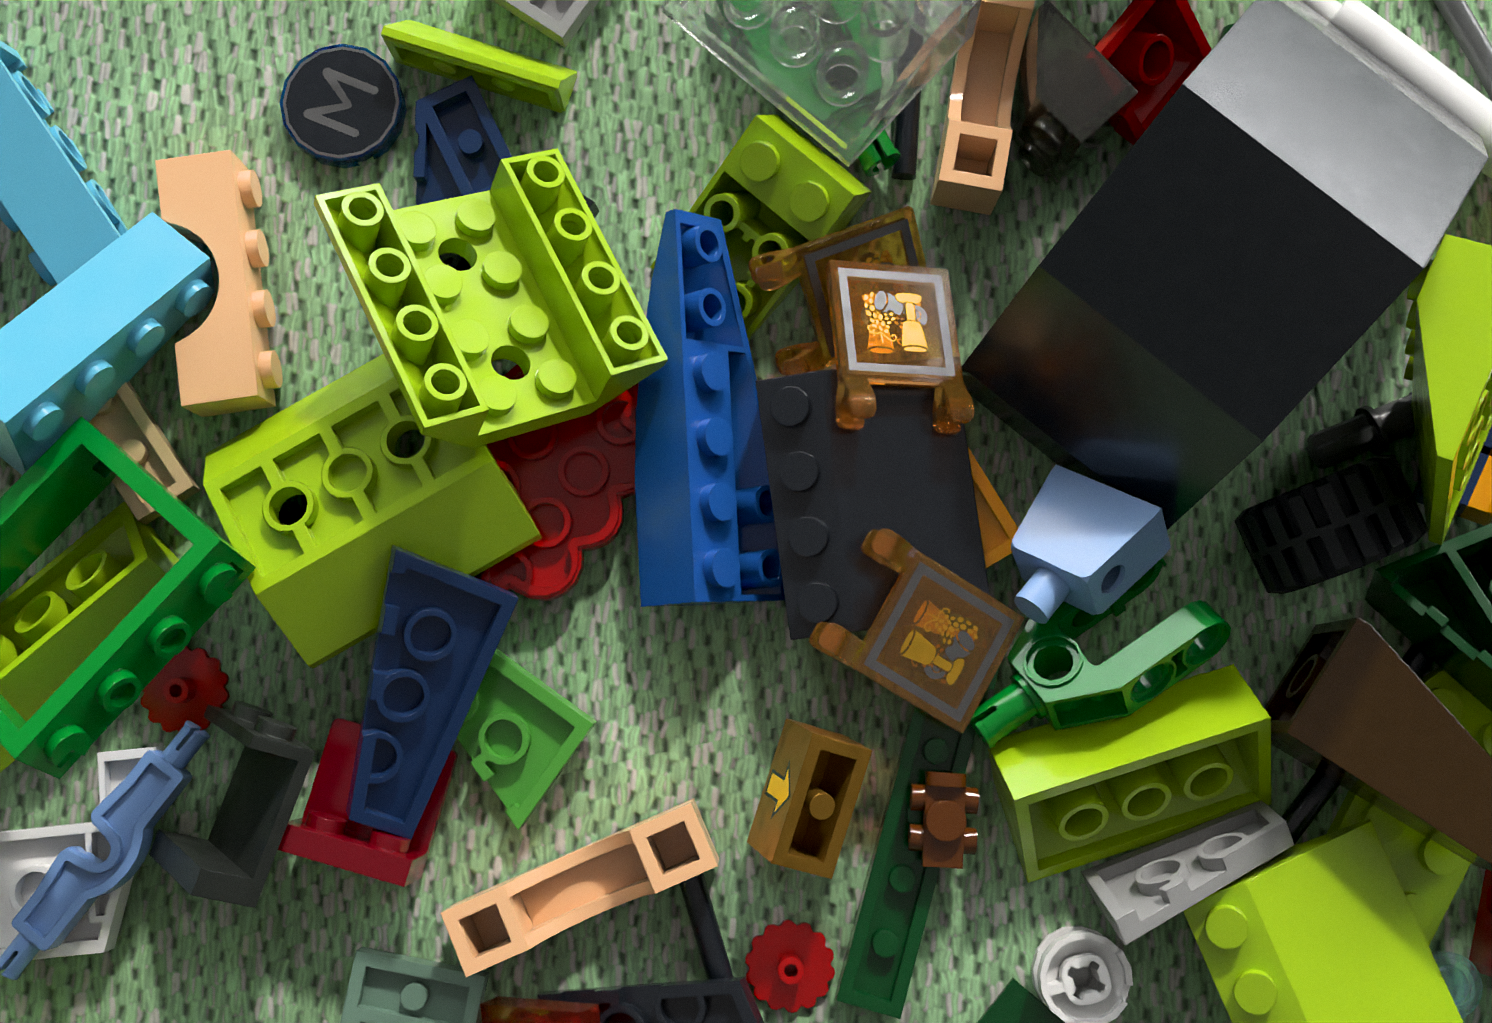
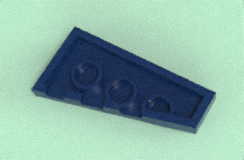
[346,545,519,839]

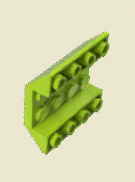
[313,148,668,448]
[203,354,542,669]

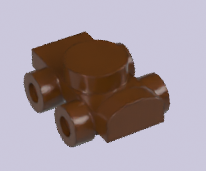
[908,771,979,869]

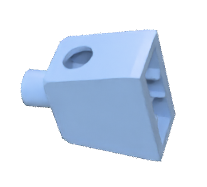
[1011,464,1171,624]

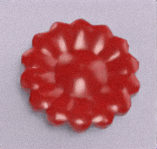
[140,646,230,733]
[745,919,835,1013]

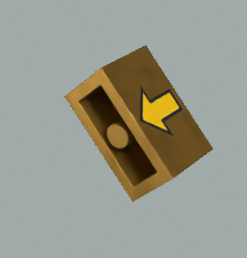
[747,718,873,879]

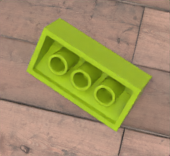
[0,501,179,773]
[988,664,1271,883]

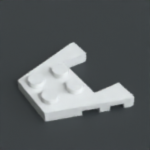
[0,746,165,960]

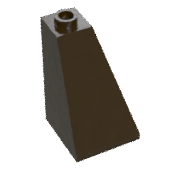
[1264,617,1492,870]

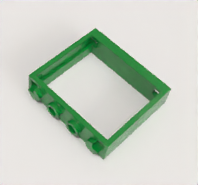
[0,416,256,779]

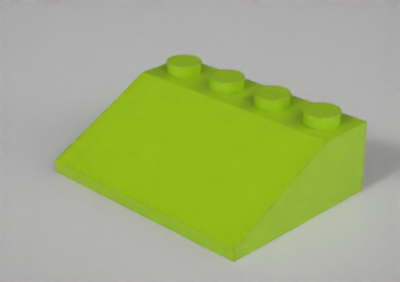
[1404,234,1492,545]
[1183,819,1463,1023]

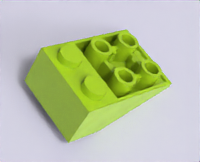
[650,114,872,341]

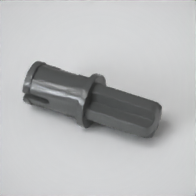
[1306,392,1415,469]

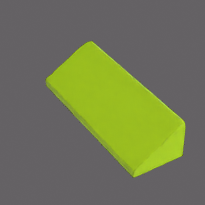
[381,20,577,113]

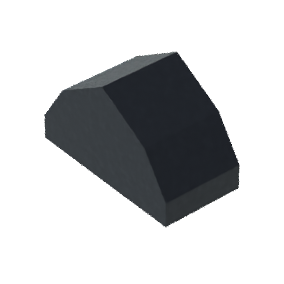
[957,0,1489,530]

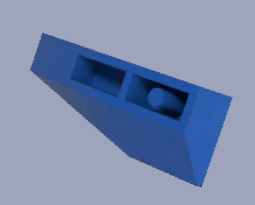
[635,209,785,607]

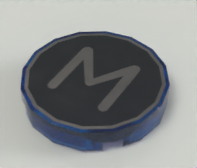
[280,44,407,169]

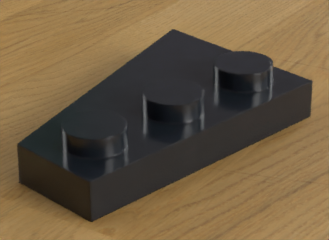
[537,977,764,1023]

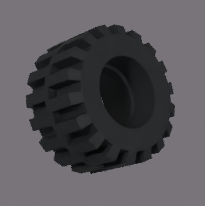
[1234,455,1429,594]

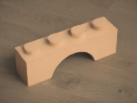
[930,0,1035,215]
[155,150,283,417]
[440,798,719,977]

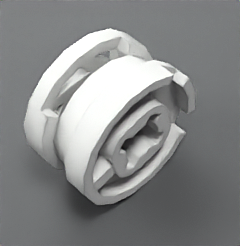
[1031,926,1133,1023]

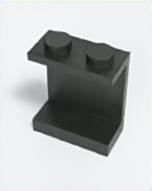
[149,701,316,908]

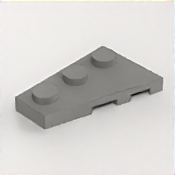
[1081,800,1294,945]

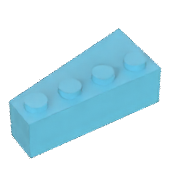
[0,41,128,286]
[0,212,215,475]

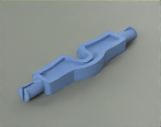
[0,720,210,980]

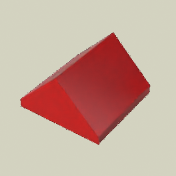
[1067,0,1212,145]

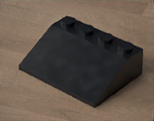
[755,359,992,640]

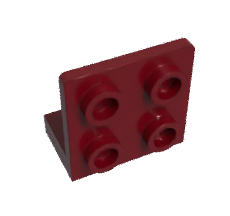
[278,718,458,887]

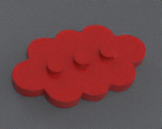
[474,365,638,601]

